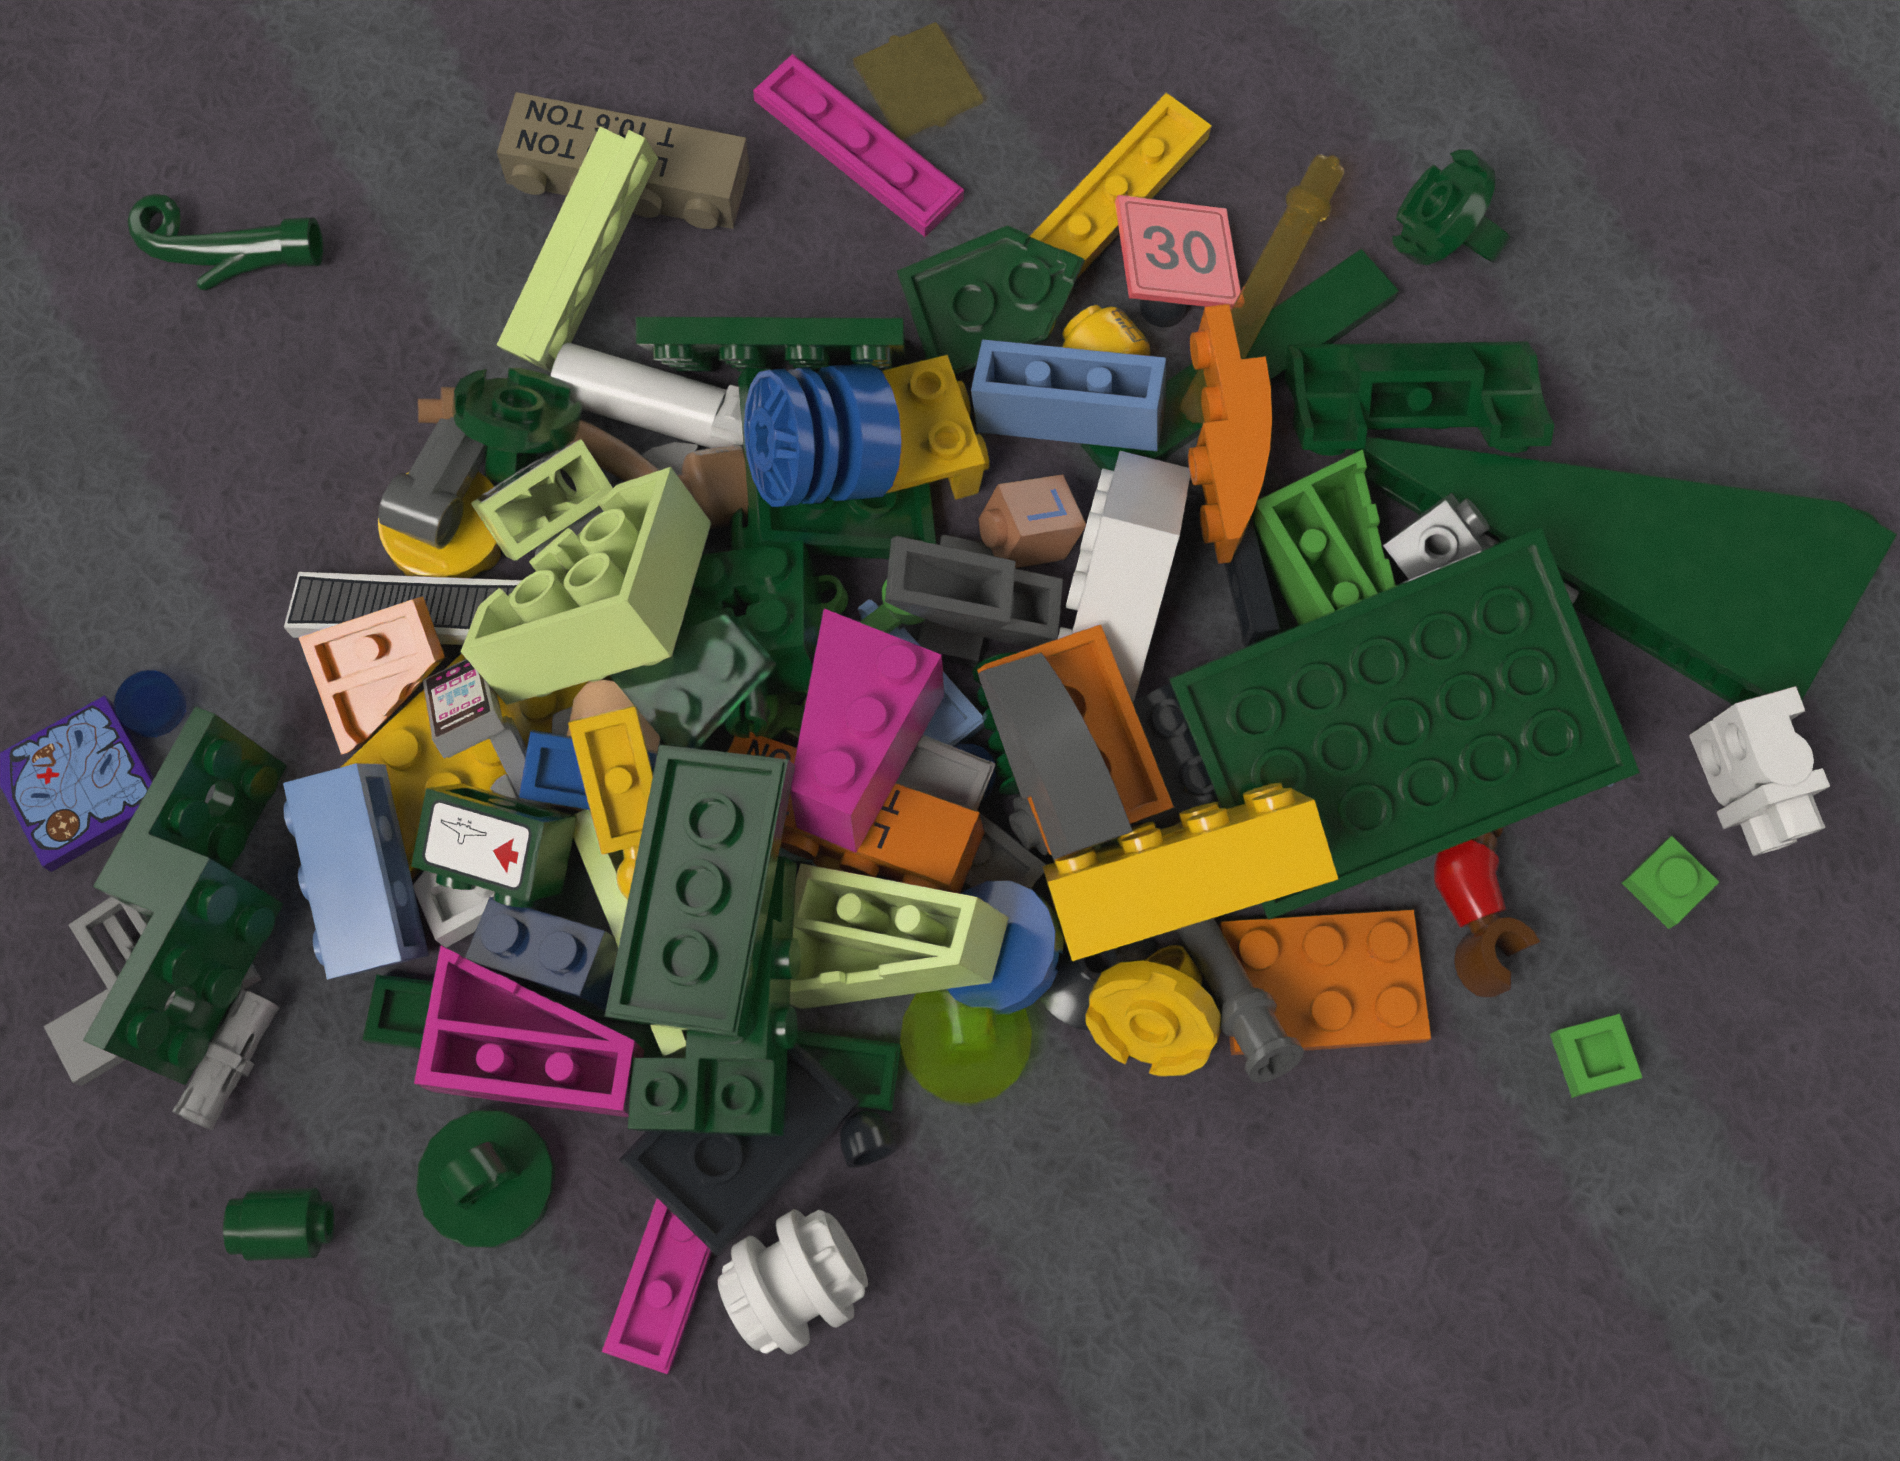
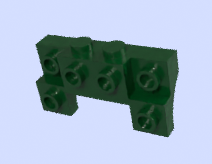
[1285,341,1555,456]
[628,856,801,1136]

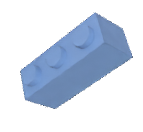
[971,340,1166,451]
[283,763,429,980]

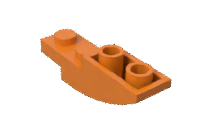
[1188,304,1272,564]

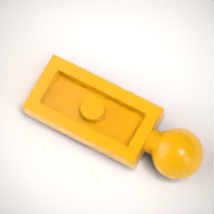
[568,705,653,899]

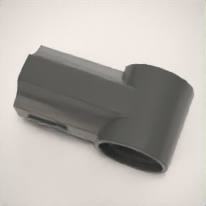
[378,417,487,550]

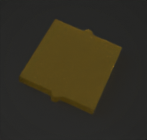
[853,22,983,140]

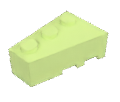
[790,864,1009,1009]

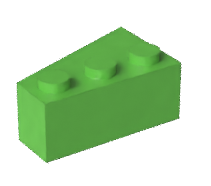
[1251,449,1395,625]

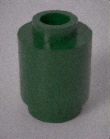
[223,1188,334,1261]

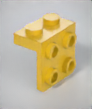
[882,355,989,500]

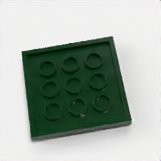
[636,317,905,373]

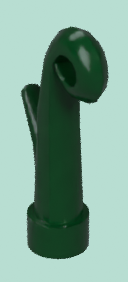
[128,193,323,291]

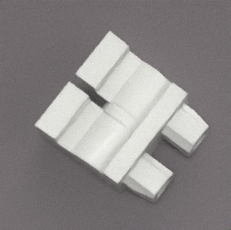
[1689,686,1830,856]

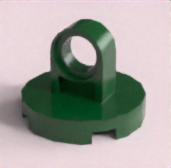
[1392,149,1511,265]
[452,368,582,483]
[416,1111,556,1248]

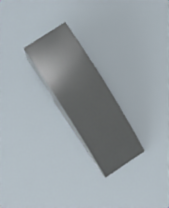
[885,536,1063,648]
[978,652,1133,860]

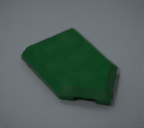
[897,225,1085,376]

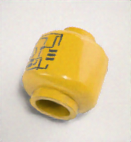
[1062,305,1150,356]

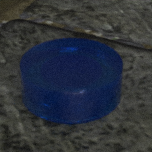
[114,670,186,737]

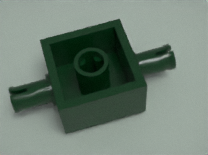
[676,506,822,738]

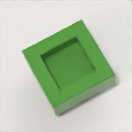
[1622,836,1719,929]
[1550,1014,1643,1098]

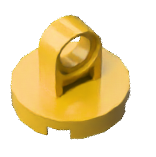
[1086,945,1221,1076]

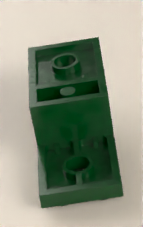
[83,707,287,1086]

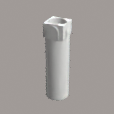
[551,342,744,449]

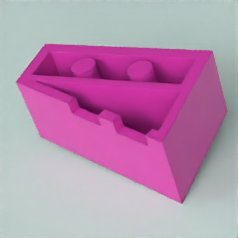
[790,609,944,853]
[414,946,644,1117]

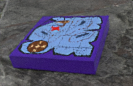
[0,695,154,872]

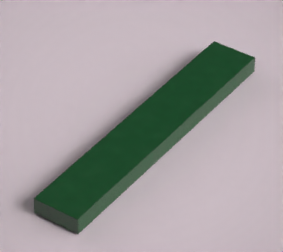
[1081,249,1399,471]

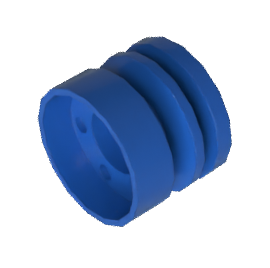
[744,363,901,507]

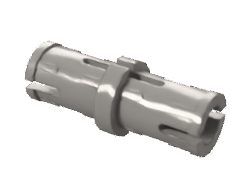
[172,989,279,1130]

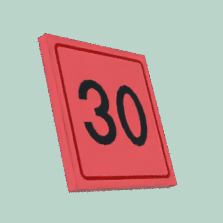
[1115,195,1243,310]

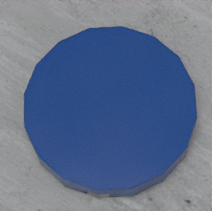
[947,881,1064,1014]

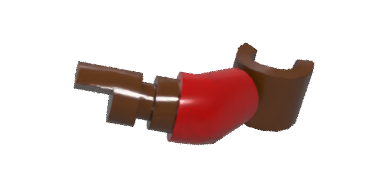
[1434,826,1541,997]

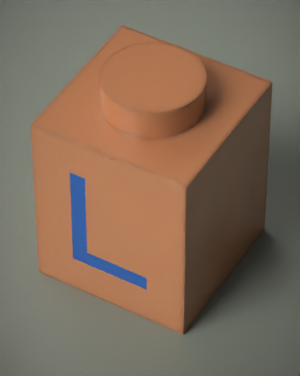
[978,474,1086,568]

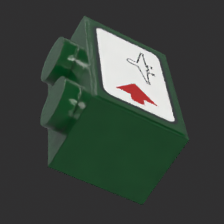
[411,783,577,908]

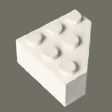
[1058,451,1190,702]

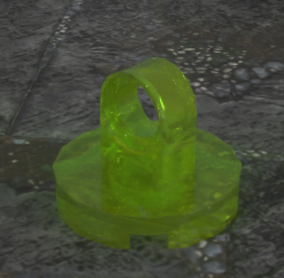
[900,989,1032,1106]

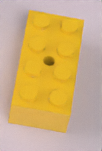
[1042,783,1338,961]

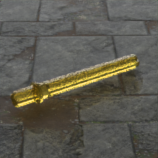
[1180,154,1345,424]

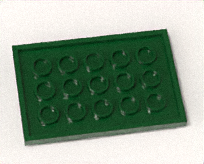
[1169,527,1640,920]

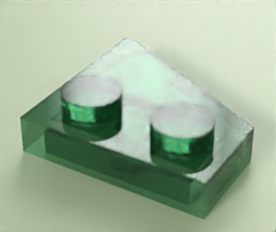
[610,614,777,749]

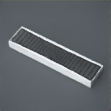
[284,572,522,645]

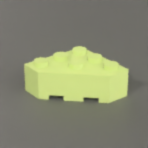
[460,467,711,705]

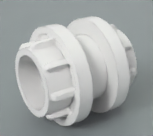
[718,1209,868,1354]

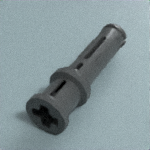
[1176,918,1304,1083]

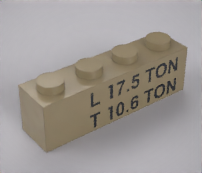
[497,92,750,229]

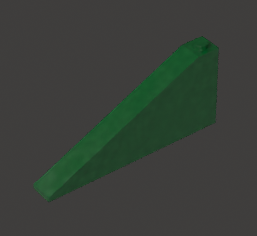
[1353,437,1897,705]

